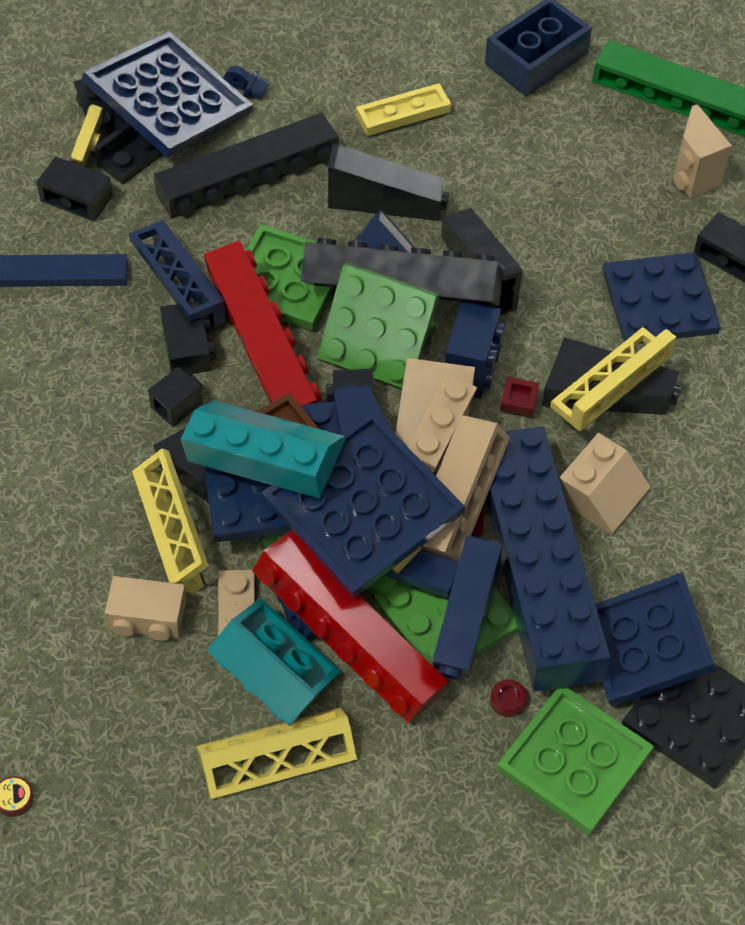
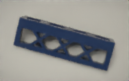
[129,220,226,328]

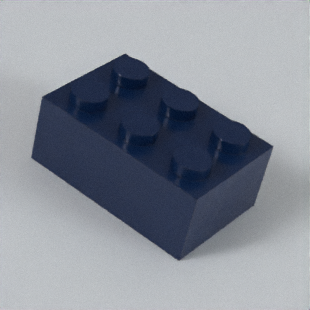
[485,0,592,96]

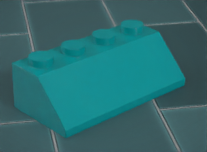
[181,400,345,499]

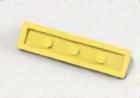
[550,327,676,431]
[132,448,209,593]
[197,707,357,799]

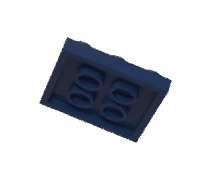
[602,252,721,344]
[595,572,717,707]

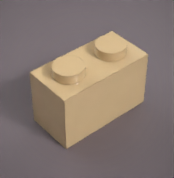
[104,576,187,641]

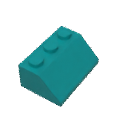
[207,598,341,726]

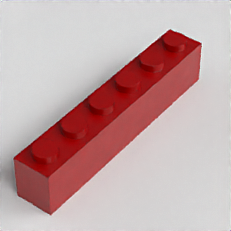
[203,240,322,405]
[252,530,448,723]

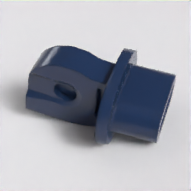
[223,66,270,100]

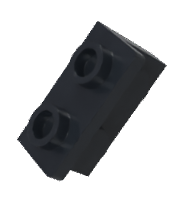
[95,122,163,185]

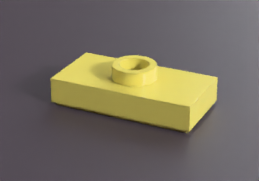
[71,105,102,167]

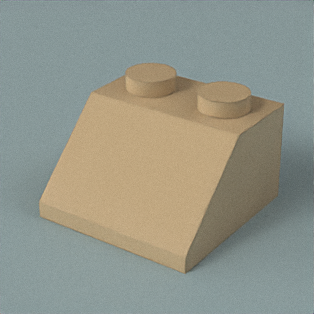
[673,104,732,199]
[559,432,651,535]

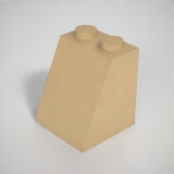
[396,358,475,470]

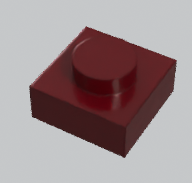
[500,377,540,417]

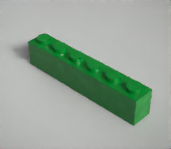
[592,40,745,137]

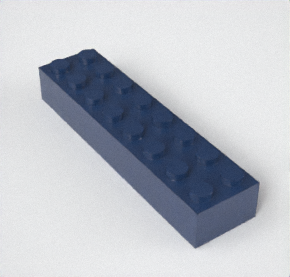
[485,426,610,691]

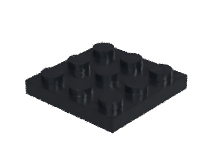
[621,664,745,789]

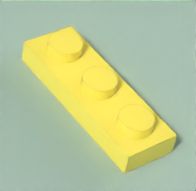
[356,83,451,136]

